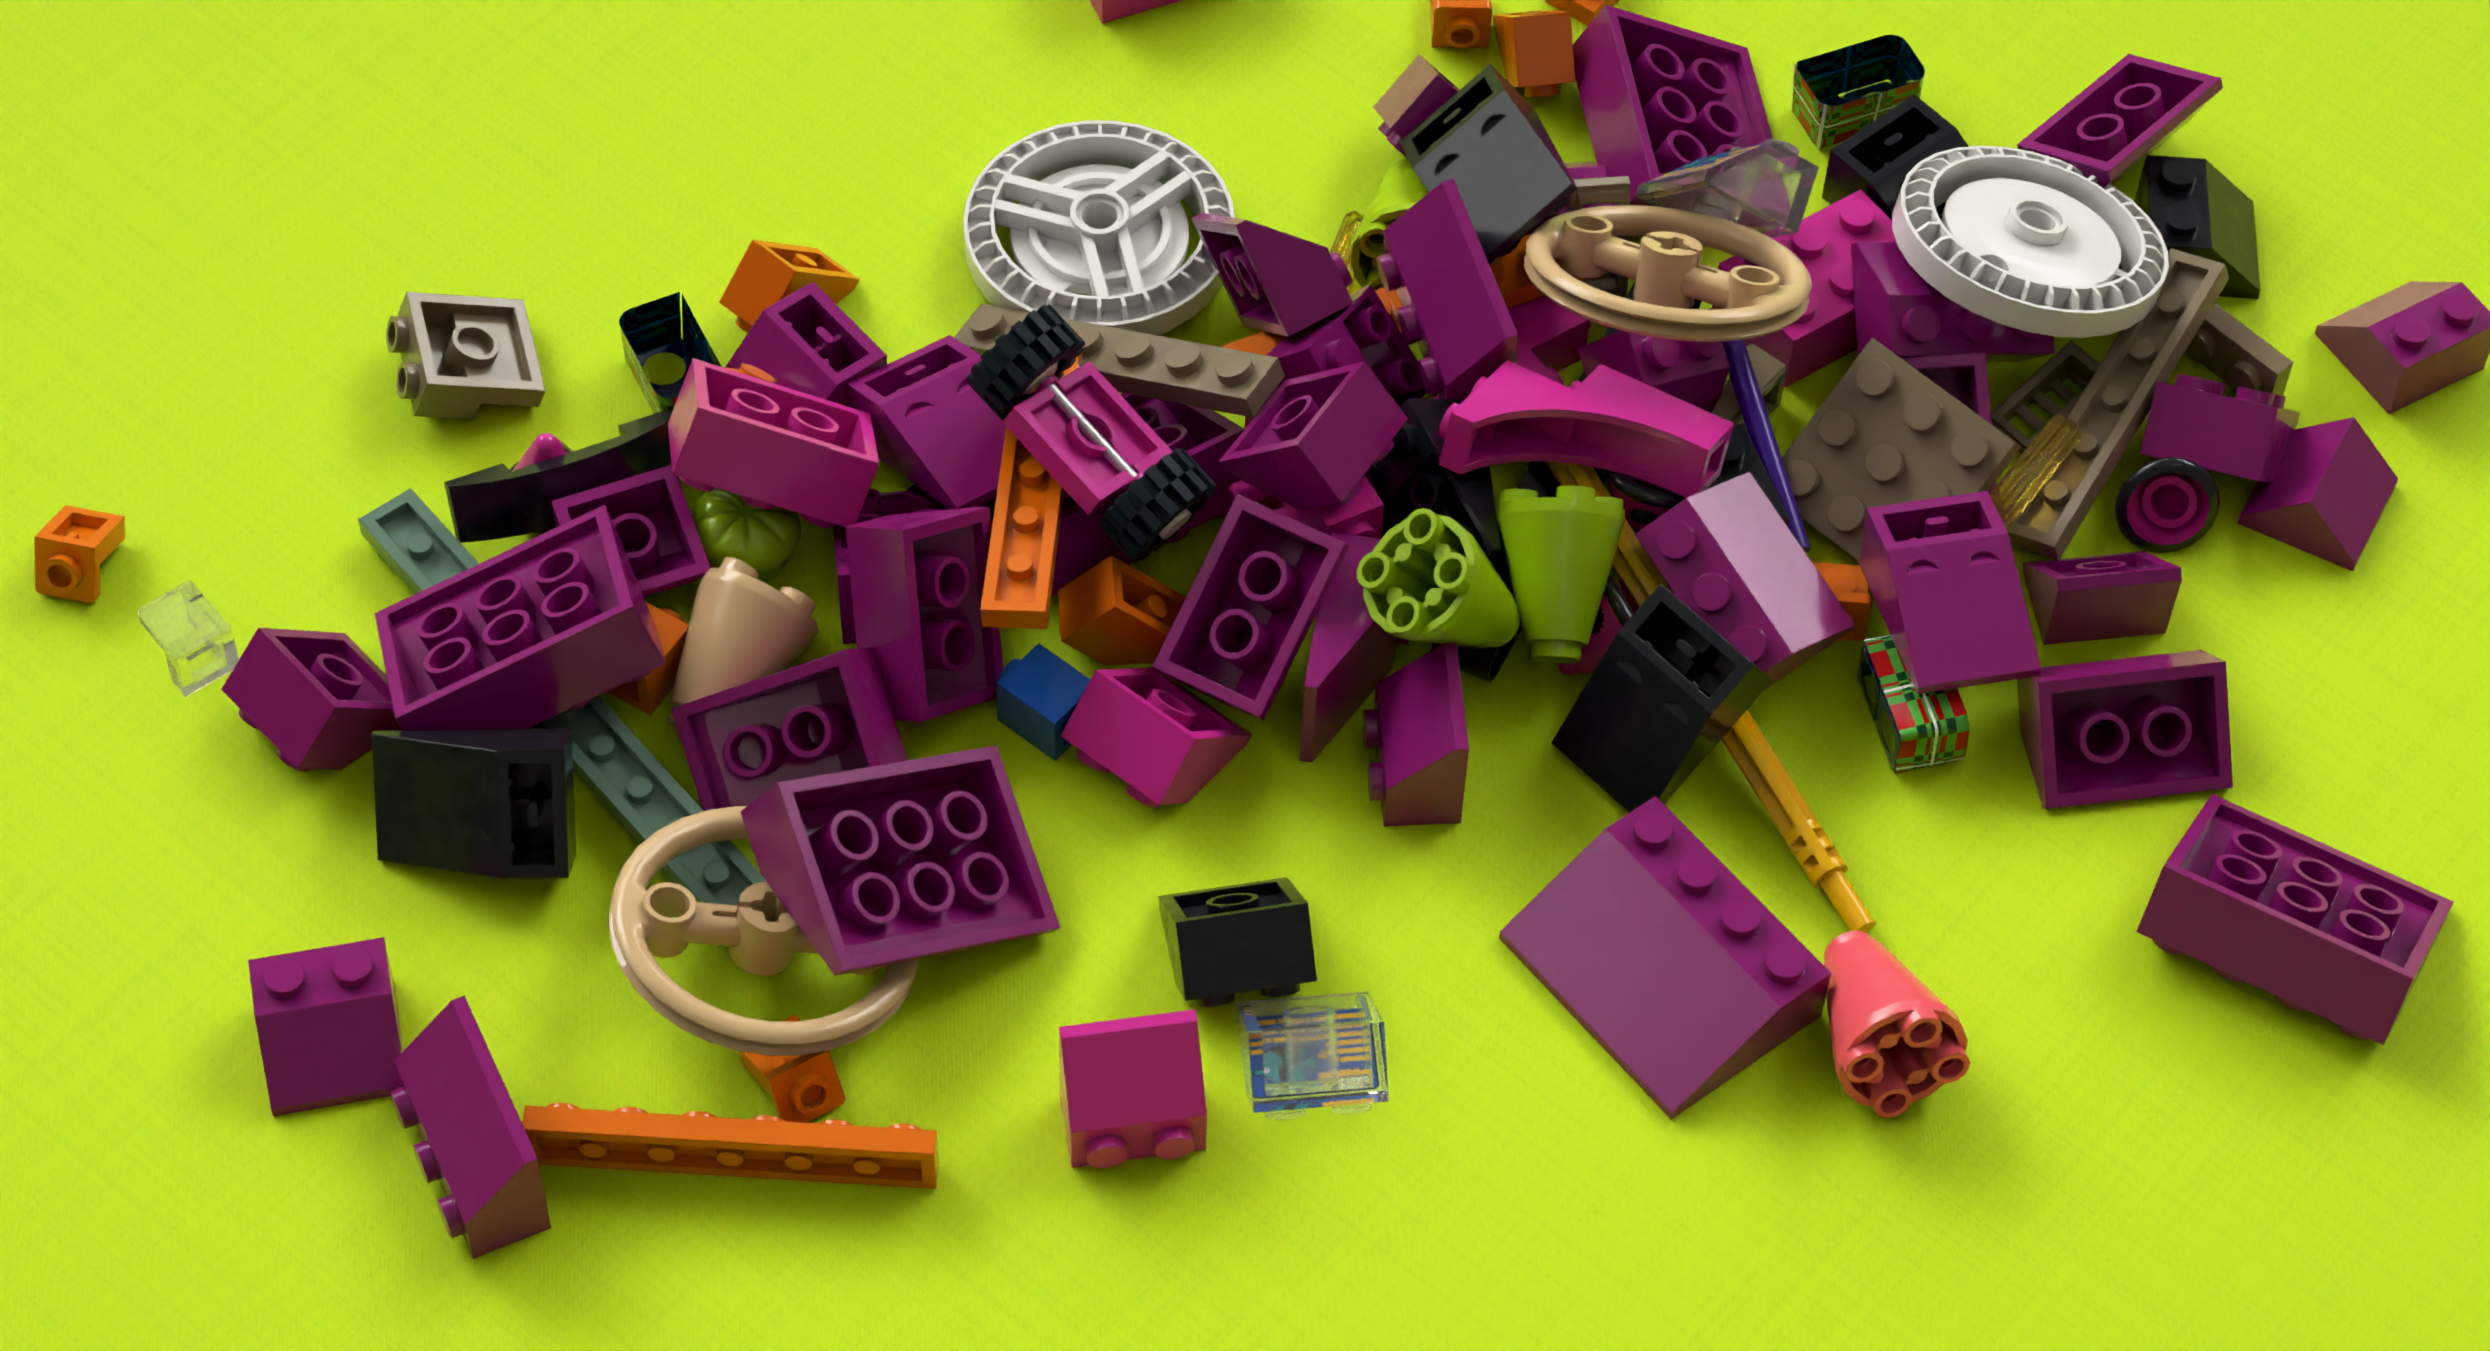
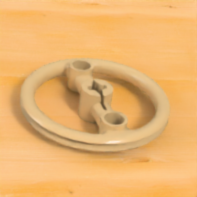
[1524,205,1812,342]
[609,806,920,1056]

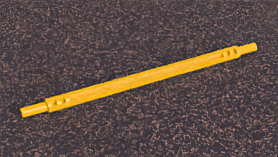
[1546,462,1876,933]

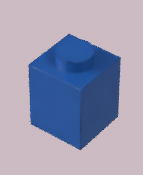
[996,643,1091,761]

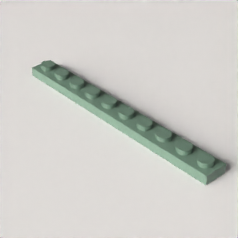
[358,488,767,905]

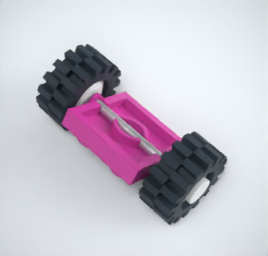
[966,305,1217,564]

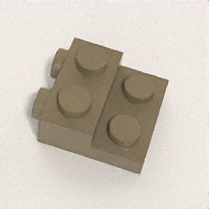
[386,292,546,420]

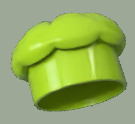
[691,488,801,583]

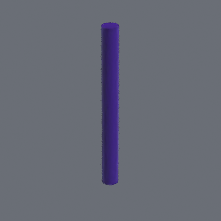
[1722,340,1811,553]

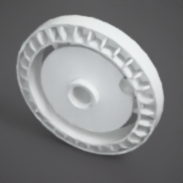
[963,120,1235,335]
[1892,146,2169,338]

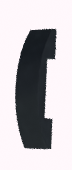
[444,407,674,543]

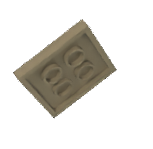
[1782,338,2021,561]

